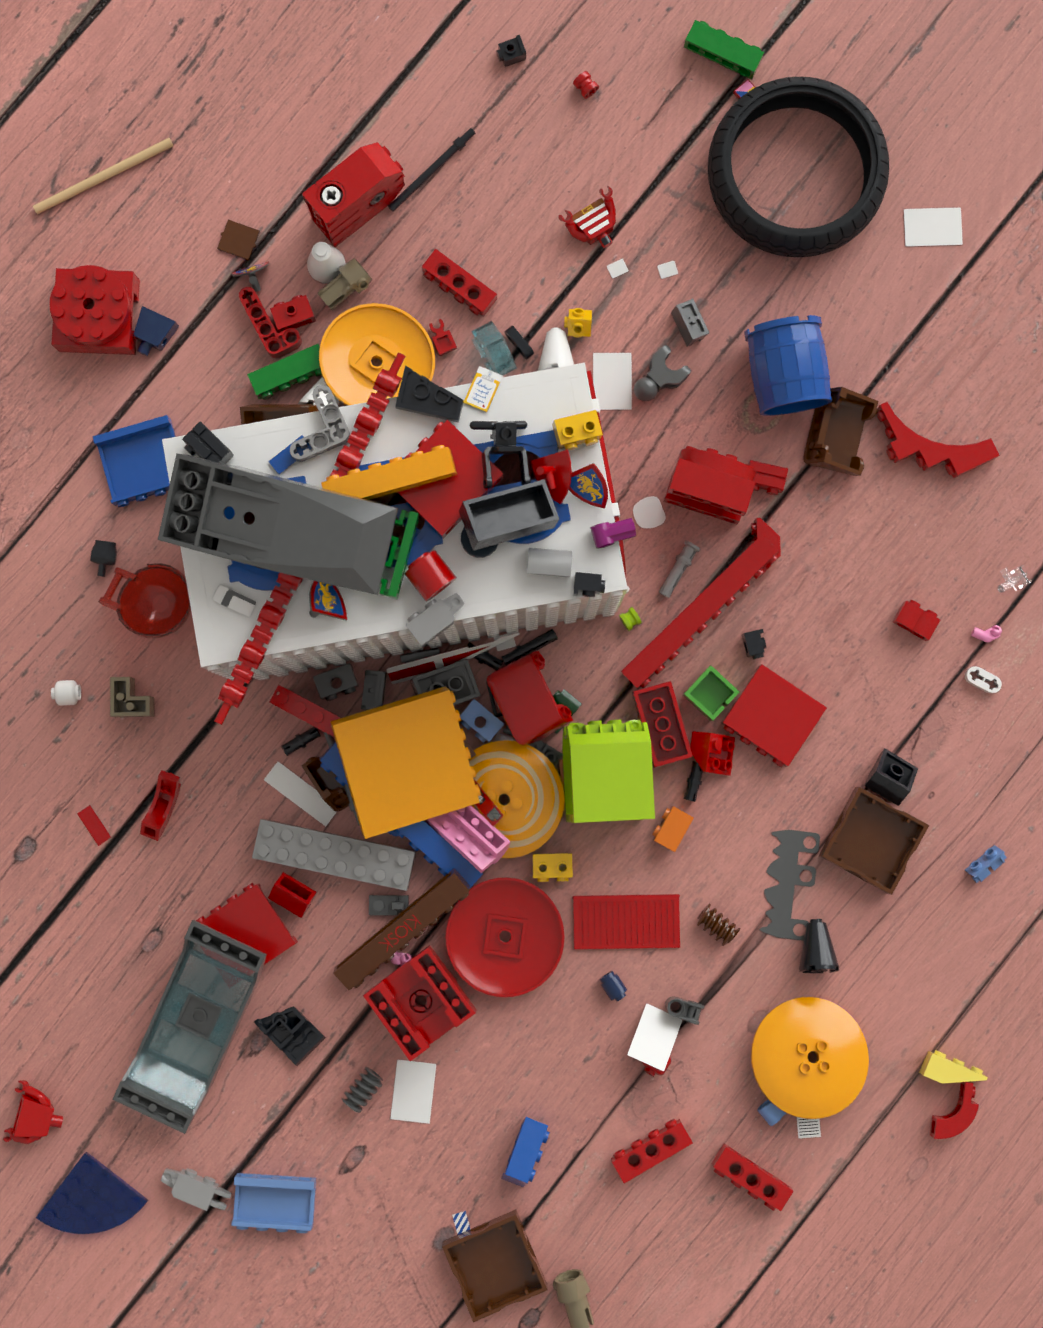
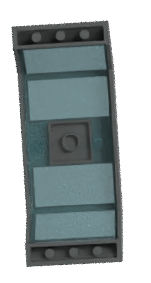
[112,920,267,1134]

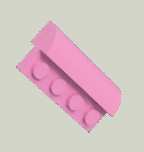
[425,806,510,873]

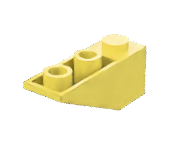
[919,1050,988,1084]

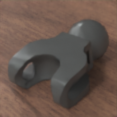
[634,345,692,401]

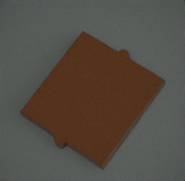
[217,220,260,260]

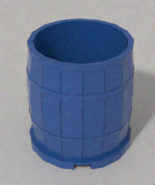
[744,315,832,416]

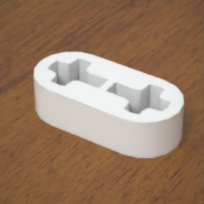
[965,666,1002,693]

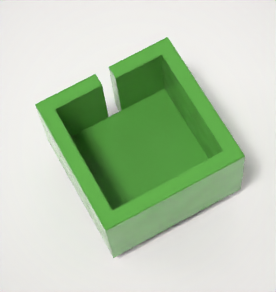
[683,665,739,721]

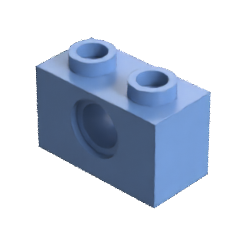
[460,699,504,743]

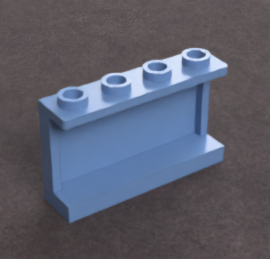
[231,1173,317,1233]

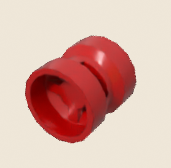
[573,71,599,99]

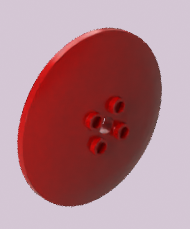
[446,877,565,997]

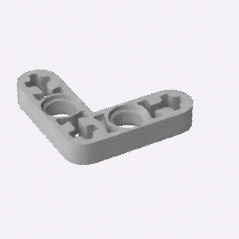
[290,385,350,462]

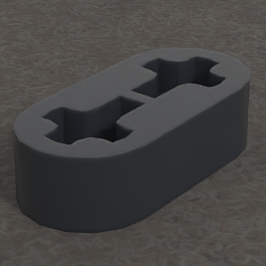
[504,326,534,360]

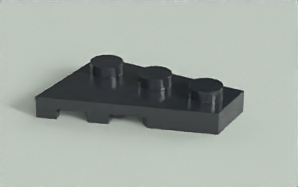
[395,365,464,422]

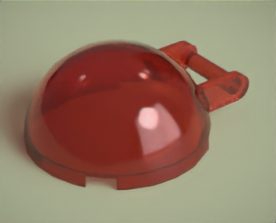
[98,563,191,638]

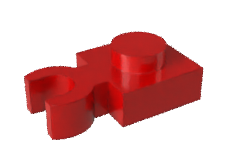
[429,319,457,356]

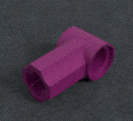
[590,518,636,549]

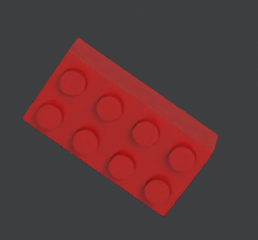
[632,681,693,768]

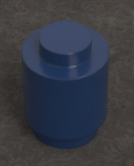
[600,971,627,1002]

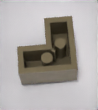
[110,677,154,718]

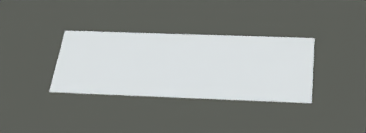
[264,761,336,826]

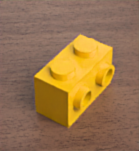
[552,410,603,451]
[533,853,573,882]

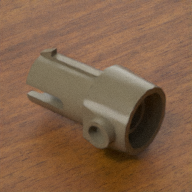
[318,258,372,311]
[553,1269,594,1328]

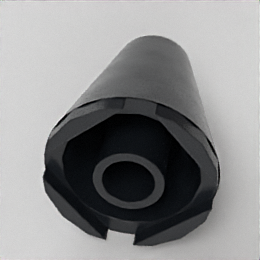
[799,919,839,974]

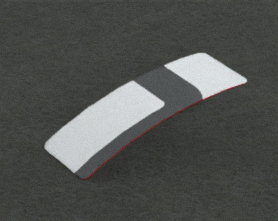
[213,585,256,617]

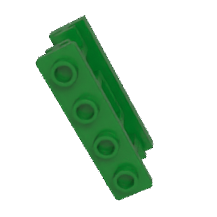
[379,510,420,600]

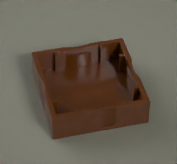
[818,787,929,895]
[442,1209,548,1323]

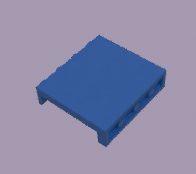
[93,415,176,507]

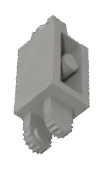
[161,1168,232,1211]

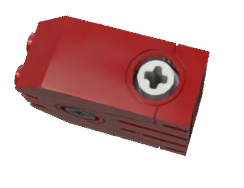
[302,142,405,247]

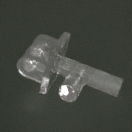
[997,565,1032,593]

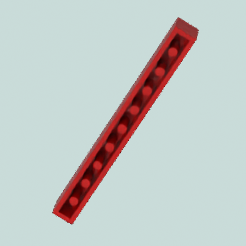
[621,534,779,689]

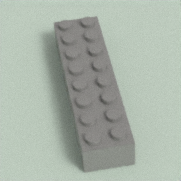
[252,819,416,891]

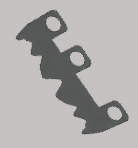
[759,830,820,941]

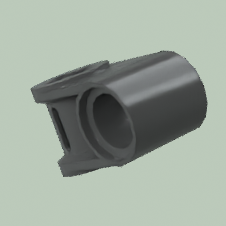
[665,996,705,1025]

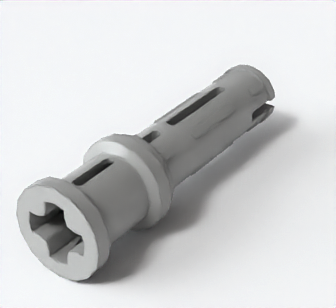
[659,540,700,598]

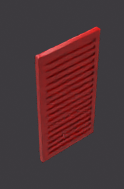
[572,894,680,949]

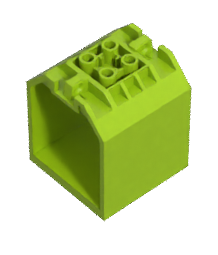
[562,720,655,823]

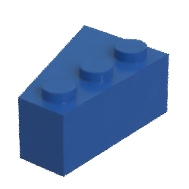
[501,1117,550,1187]

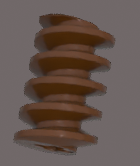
[697,903,741,946]

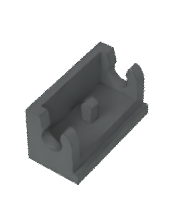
[671,299,709,347]
[361,670,387,710]

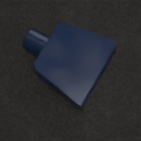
[134,306,179,357]

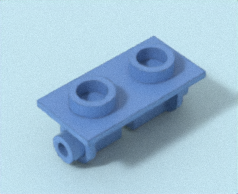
[965,845,1007,883]

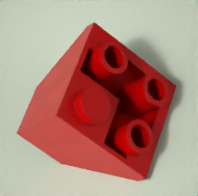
[690,731,735,776]

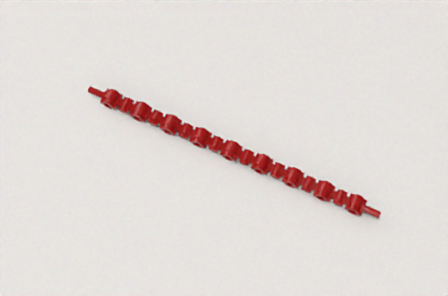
[214,352,406,725]

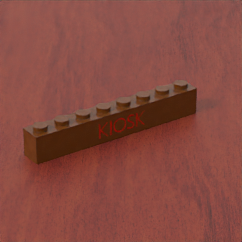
[333,868,470,990]

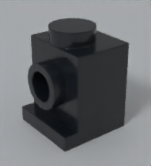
[496,34,526,67]
[573,572,605,597]
[742,629,766,660]

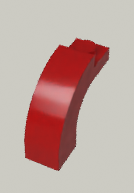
[140,770,181,841]

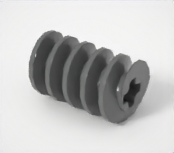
[342,1067,383,1113]

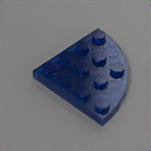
[36,1152,149,1234]

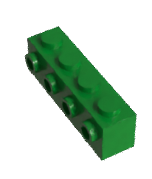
[684,20,764,80]
[247,344,322,400]

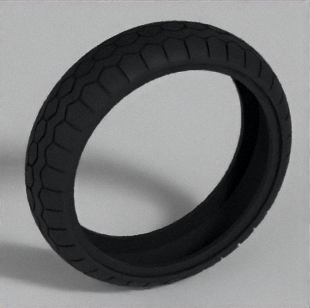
[708,77,889,257]

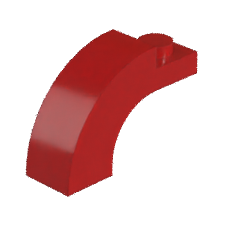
[930,1081,979,1139]

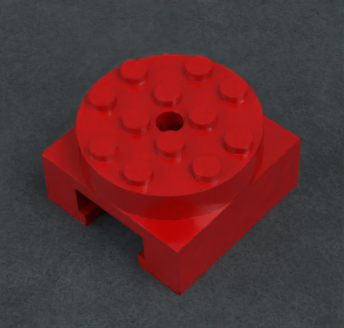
[50,265,140,355]
[663,446,756,525]
[363,945,476,1062]

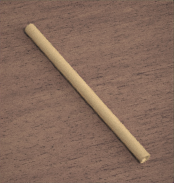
[33,138,174,215]

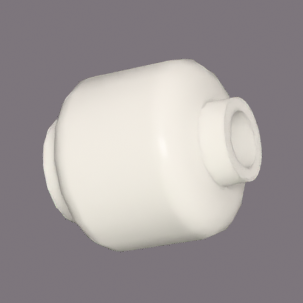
[51,680,81,706]

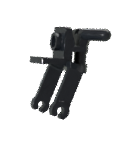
[470,421,531,488]

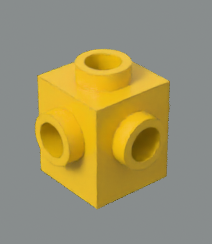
[564,308,592,338]

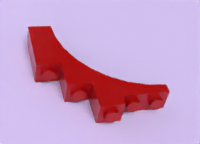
[877,402,1000,478]

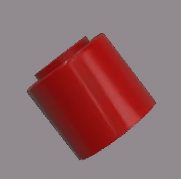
[405,550,457,602]

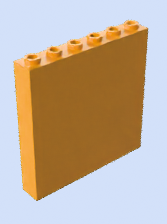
[330,686,481,839]

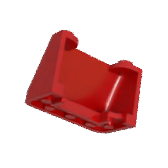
[486,651,574,745]

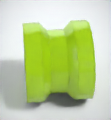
[619,607,642,631]

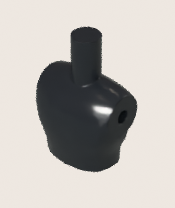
[90,540,117,577]

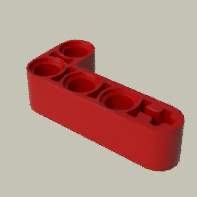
[239,287,302,359]

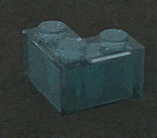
[471,321,517,375]

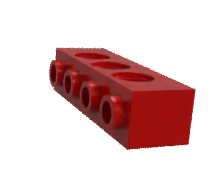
[422,249,497,317]
[611,1119,693,1184]
[711,1143,794,1211]

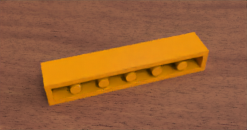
[321,445,457,500]

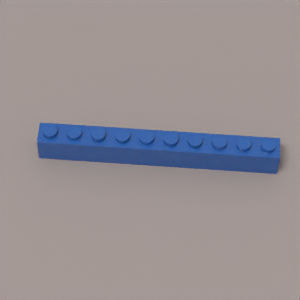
[320,741,483,888]

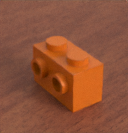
[652,806,694,852]

